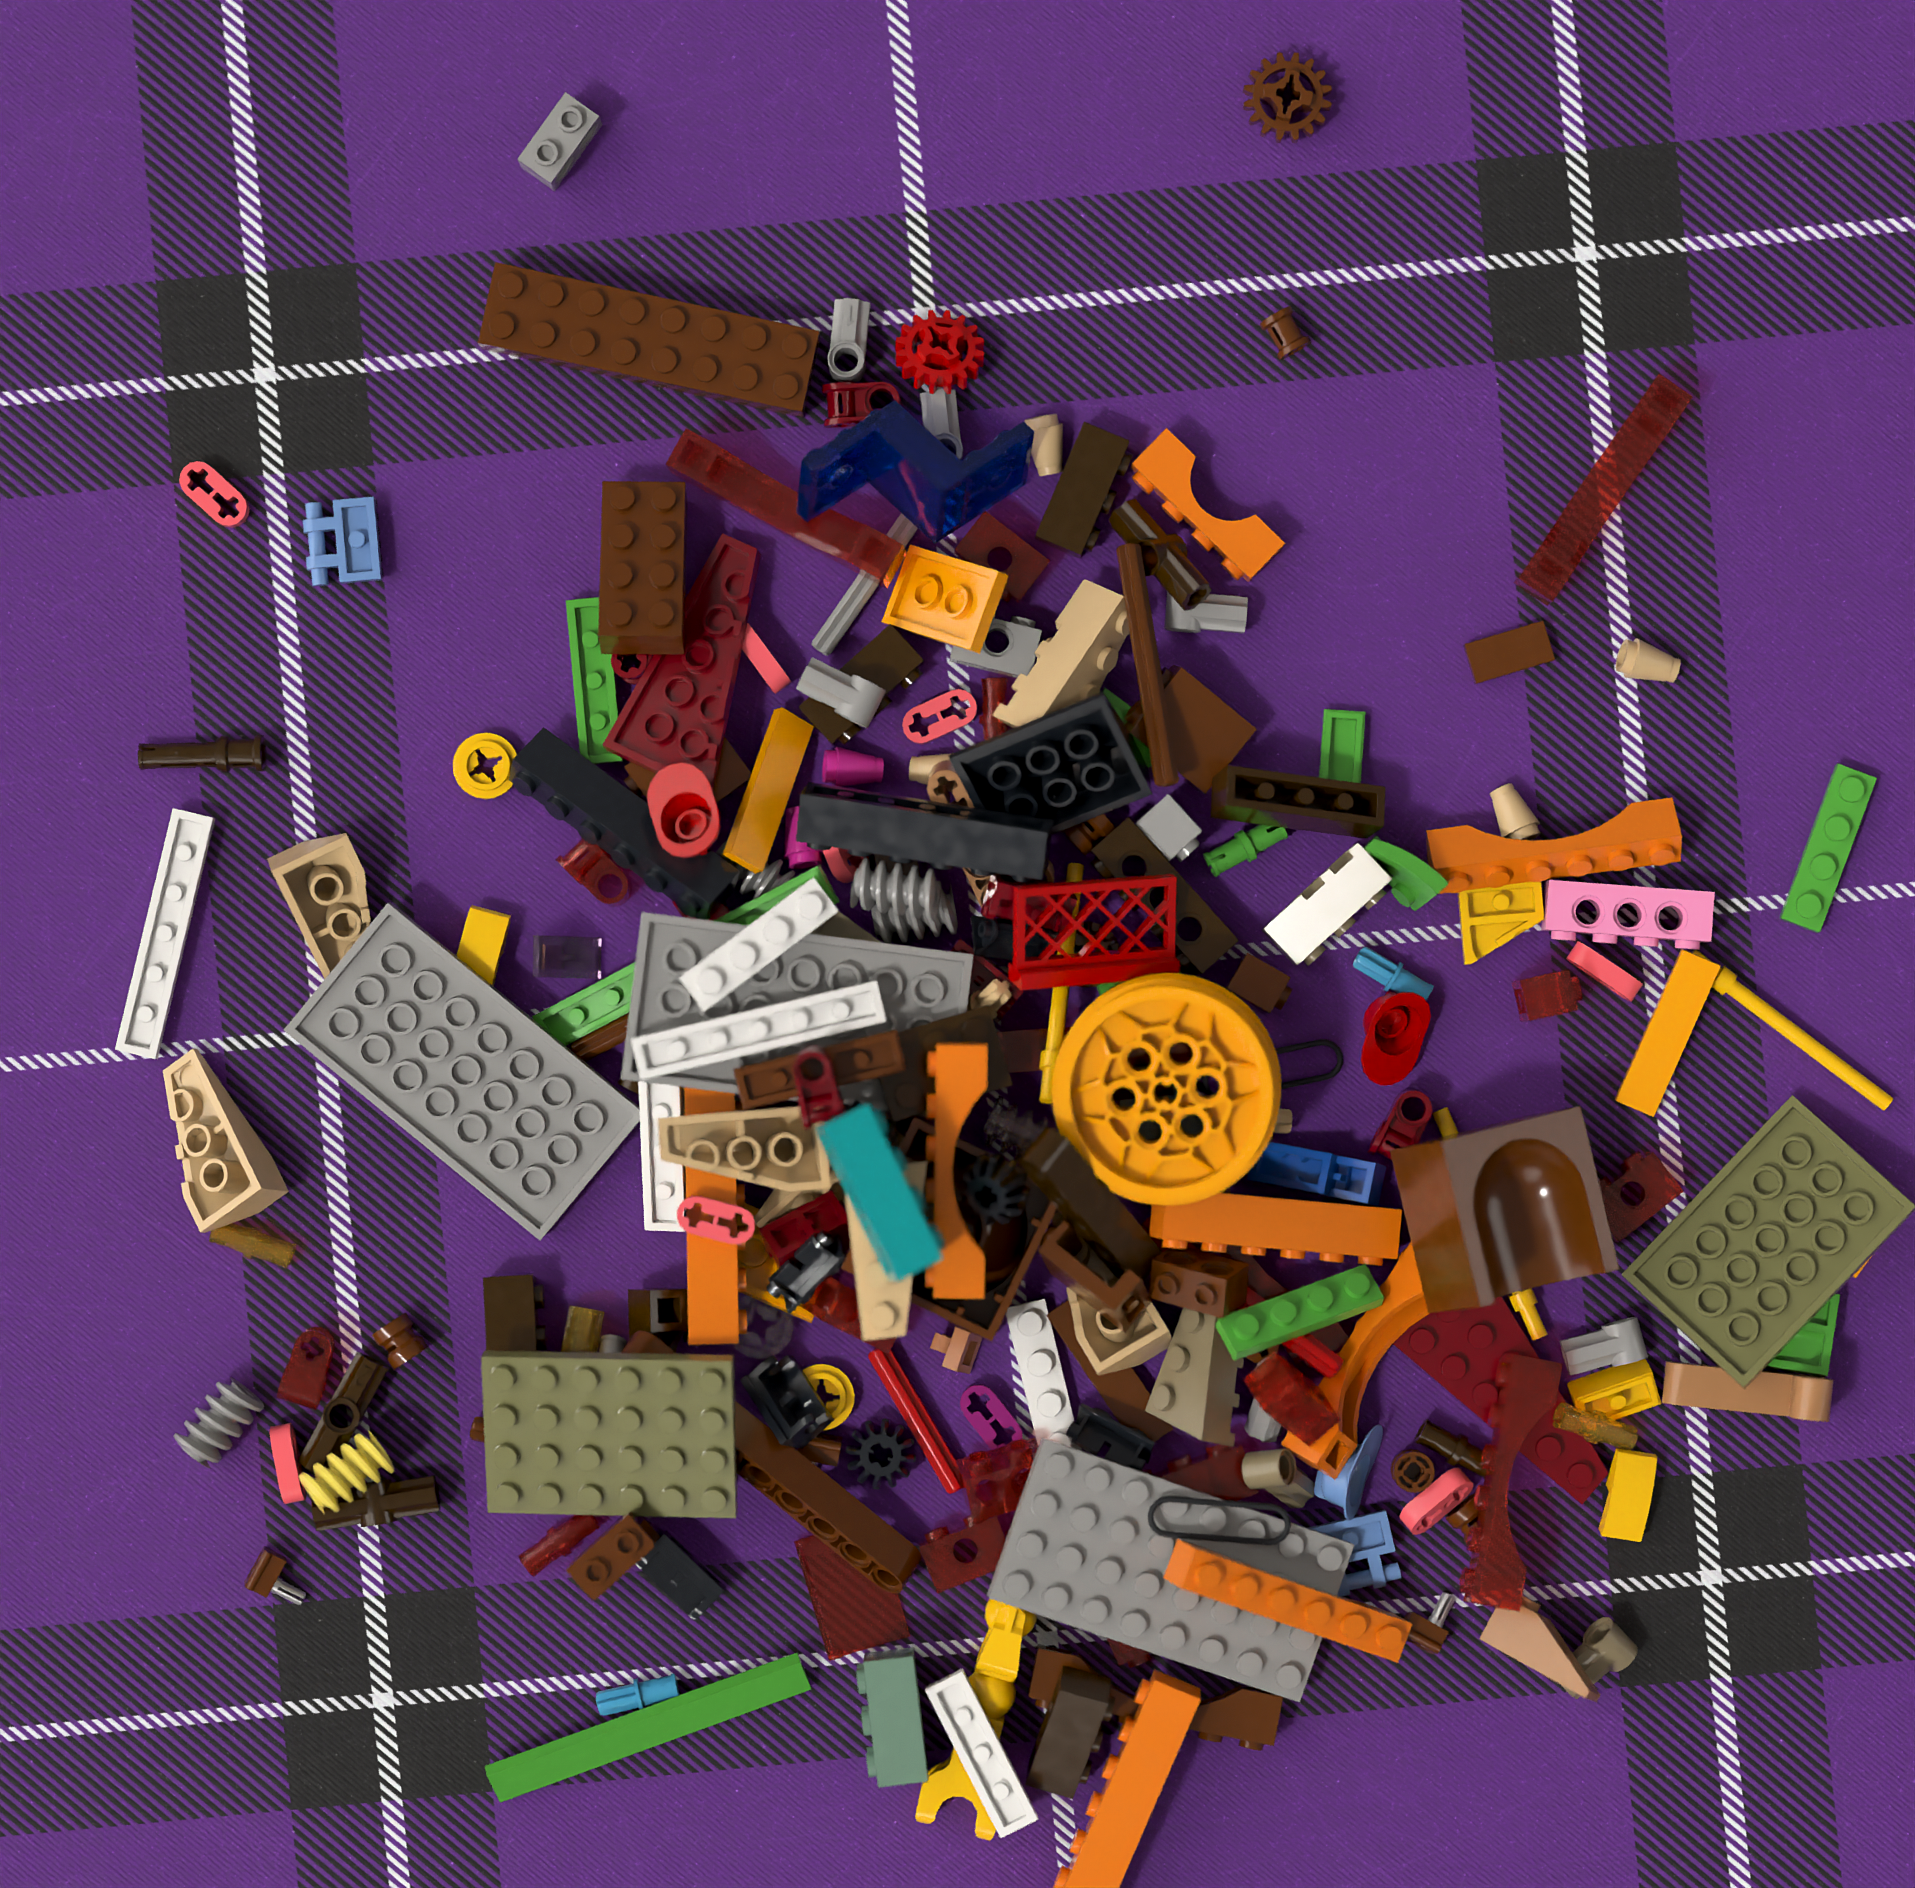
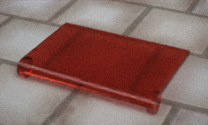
[794,1535,910,1661]

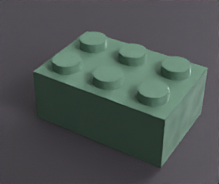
[856,1647,928,1788]

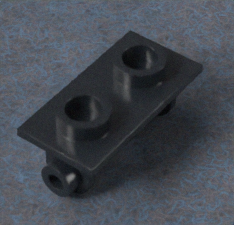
[971,915,1059,960]
[766,1230,846,1314]
[1066,1403,1155,1471]

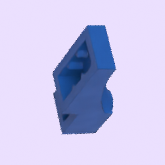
[1247,1142,1386,1207]

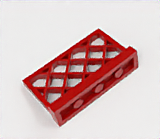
[1008,874,1180,990]

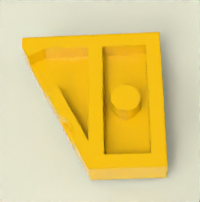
[1457,882,1544,965]

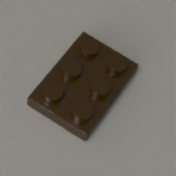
[878,1005,1013,1121]

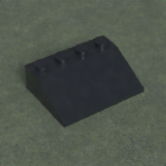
[949,692,1152,834]

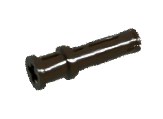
[138,735,266,773]

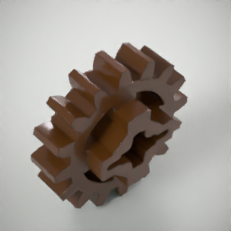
[1243,52,1332,143]

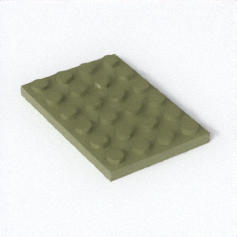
[1621,1095,1915,1390]
[481,1351,738,1518]

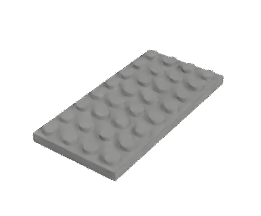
[284,902,640,1240]
[621,912,973,1117]
[987,1438,1354,1702]

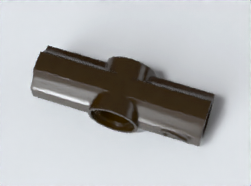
[1108,499,1212,611]
[297,1351,389,1472]
[311,1475,441,1531]

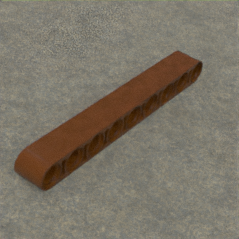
[621,1331,922,1594]

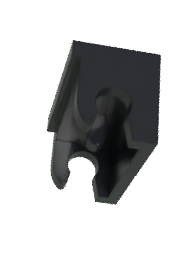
[740,1355,834,1449]
[635,1530,726,1621]

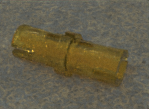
[209,1223,296,1269]
[1553,1402,1638,1450]

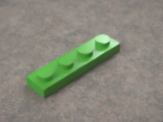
[566,597,623,765]
[1779,764,1877,933]
[1216,1264,1384,1361]

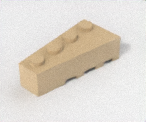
[993,579,1130,728]
[845,1161,927,1341]

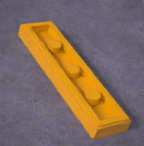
[723,707,814,873]
[1615,948,1721,1117]

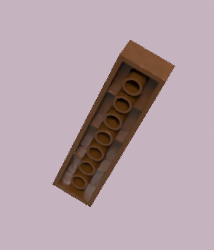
[478,262,821,418]

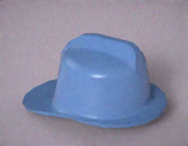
[1314,1424,1383,1520]

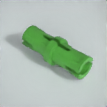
[1203,825,1288,877]

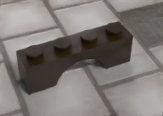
[628,1288,688,1352]

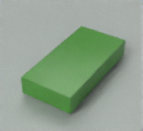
[1319,709,1365,783]

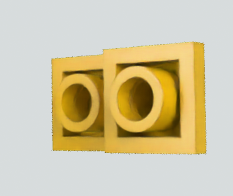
[457,905,511,987]
[1598,1448,1657,1542]

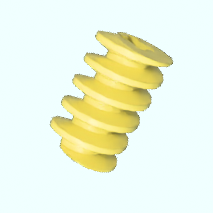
[299,1430,395,1514]

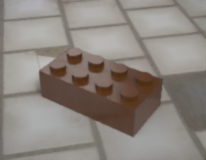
[598,481,688,655]

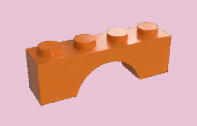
[1131,428,1285,582]

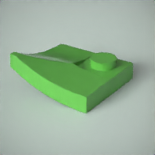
[1363,836,1449,911]
[1766,1294,1840,1377]

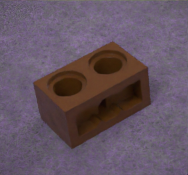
[1149,1247,1249,1319]

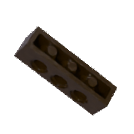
[1090,817,1239,974]

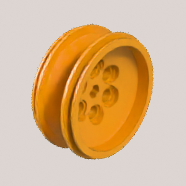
[1052,973,1281,1205]

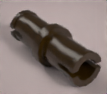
[1414,1419,1500,1481]

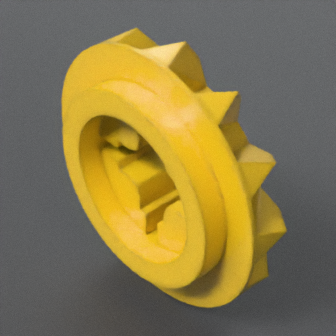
[453,733,517,799]
[803,1364,855,1430]

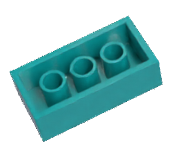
[814,1104,945,1282]

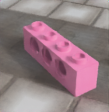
[1541,880,1715,950]

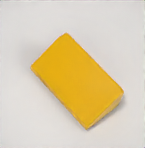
[1567,1359,1661,1431]

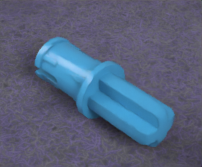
[1353,947,1434,1000]
[596,1673,680,1716]

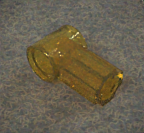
[561,1305,605,1353]

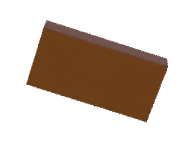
[1463,621,1555,685]

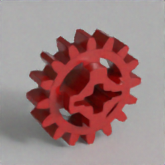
[895,310,985,394]

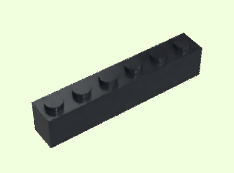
[509,727,740,921]
[796,782,1054,883]

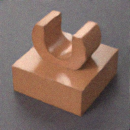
[930,1327,983,1374]

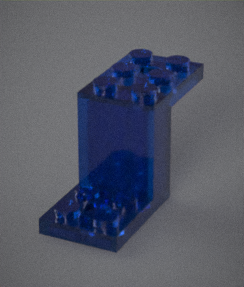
[796,400,1034,544]

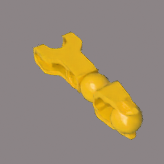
[915,1598,1037,1841]

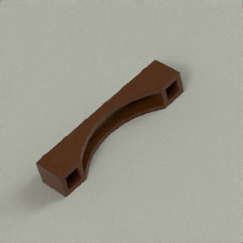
[1028,1644,1283,1751]

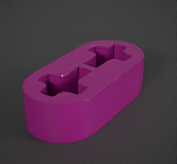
[960,1384,1023,1455]

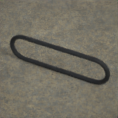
[1202,1039,1343,1096]
[1148,1496,1291,1545]

